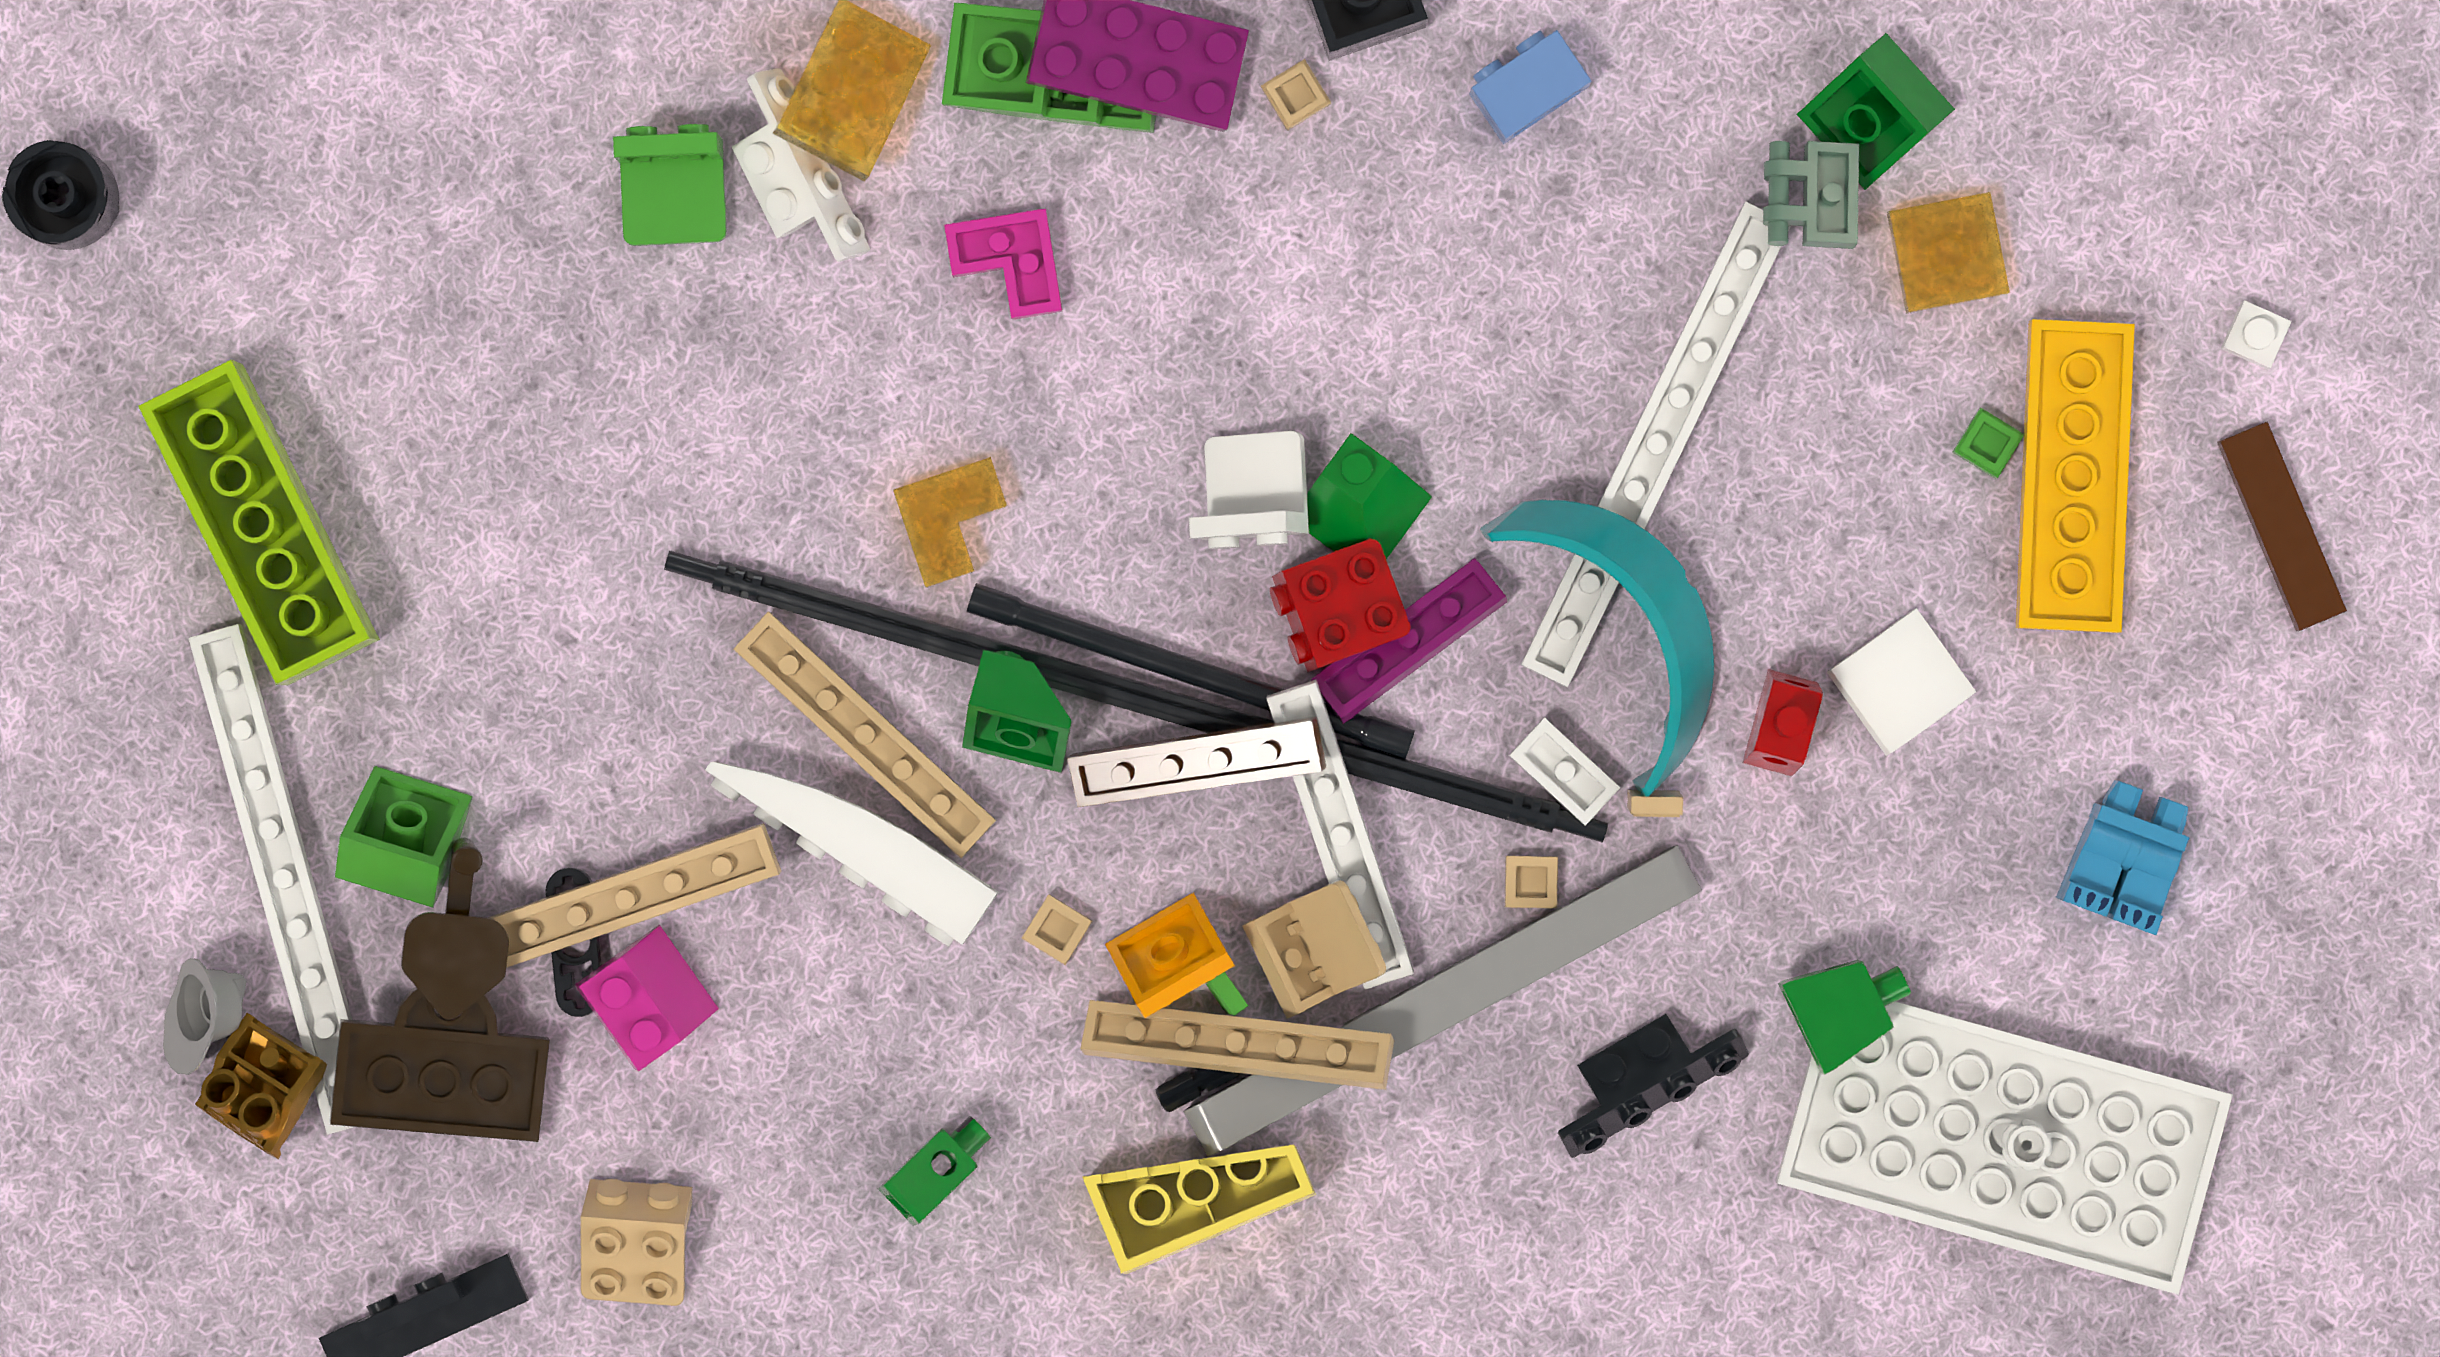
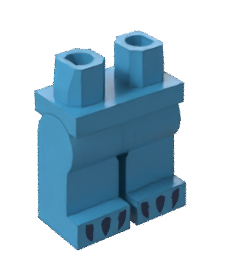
[2056,780,2190,936]

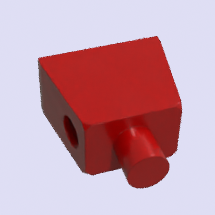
[1742,669,1823,776]

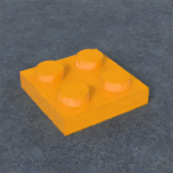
[1105,892,1235,1018]

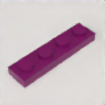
[1311,558,1507,724]

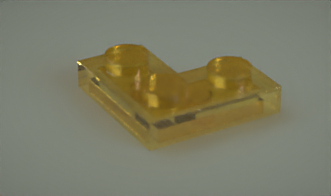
[893,457,1008,588]

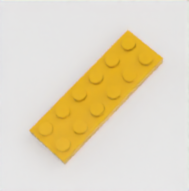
[2015,319,2135,633]

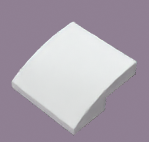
[1827,608,1976,756]

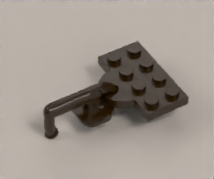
[329,838,550,1142]

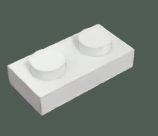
[1509,718,1620,826]

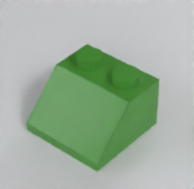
[335,766,472,908]

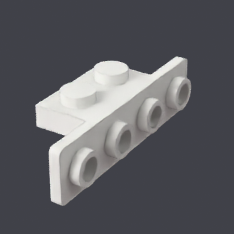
[732,68,870,262]

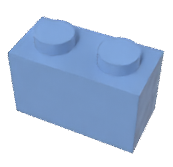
[1469,30,1592,145]

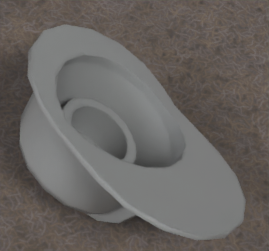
[163,958,246,1075]

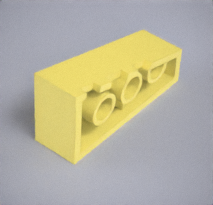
[1082,1144,1316,1274]

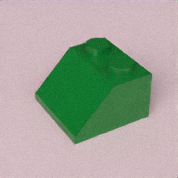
[1796,33,1955,190]

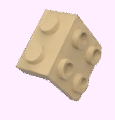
[1242,880,1386,1019]
[581,1179,693,1306]

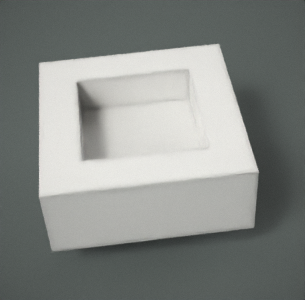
[2220,300,2292,369]

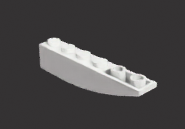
[705,762,999,946]

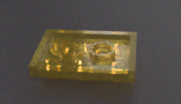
[773,0,931,182]

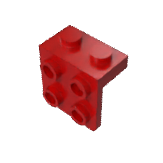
[1270,539,1410,672]

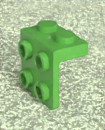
[613,124,727,246]

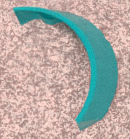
[1480,499,1714,797]

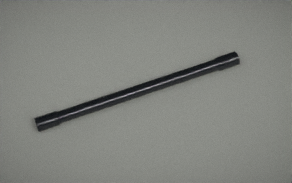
[966,583,1415,759]

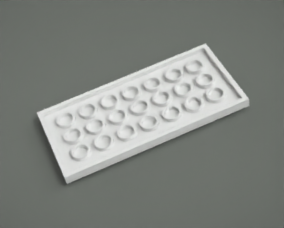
[1776,1001,2233,1295]

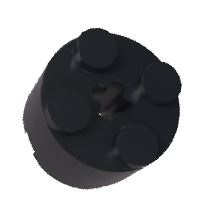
[2,140,119,250]

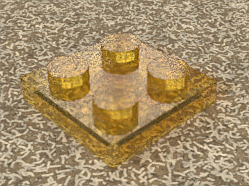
[1887,192,2010,314]

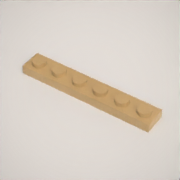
[734,611,997,858]
[488,823,782,967]
[1080,1000,1394,1090]

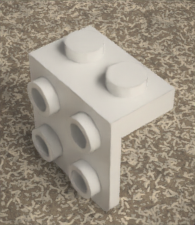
[1189,431,1309,549]

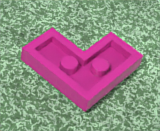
[944,208,1063,320]

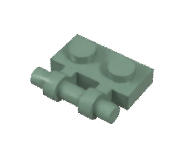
[1763,141,1859,249]

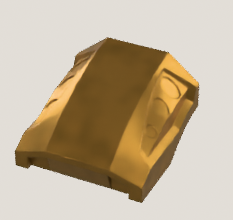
[195,1013,327,1159]

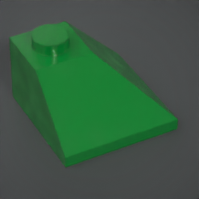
[1307,433,1432,560]
[962,650,1072,773]

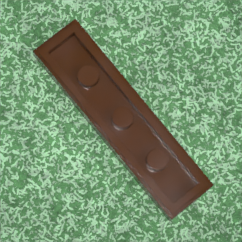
[2217,421,2347,631]

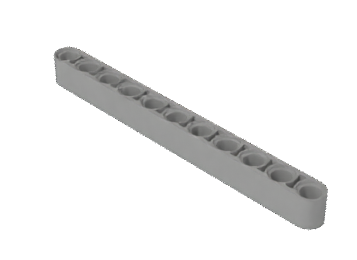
[1183,845,1702,1157]

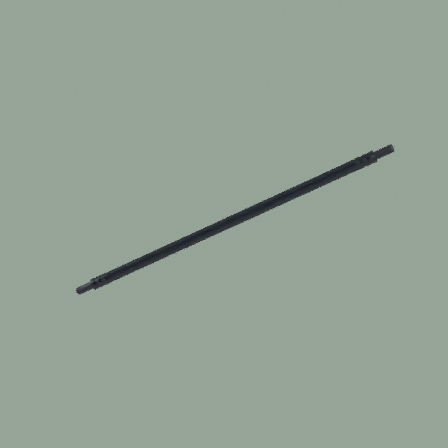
[664,550,1608,843]

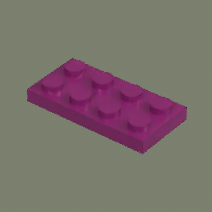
[1026,0,1249,132]

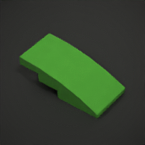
[942,2,1156,133]

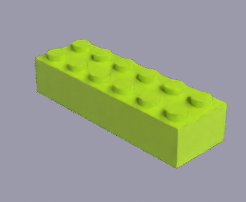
[138,360,380,686]

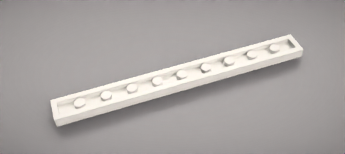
[1521,202,1791,687]
[188,624,353,1135]

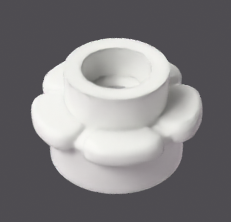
[2002,1119,2053,1171]

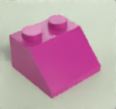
[574,925,719,1072]

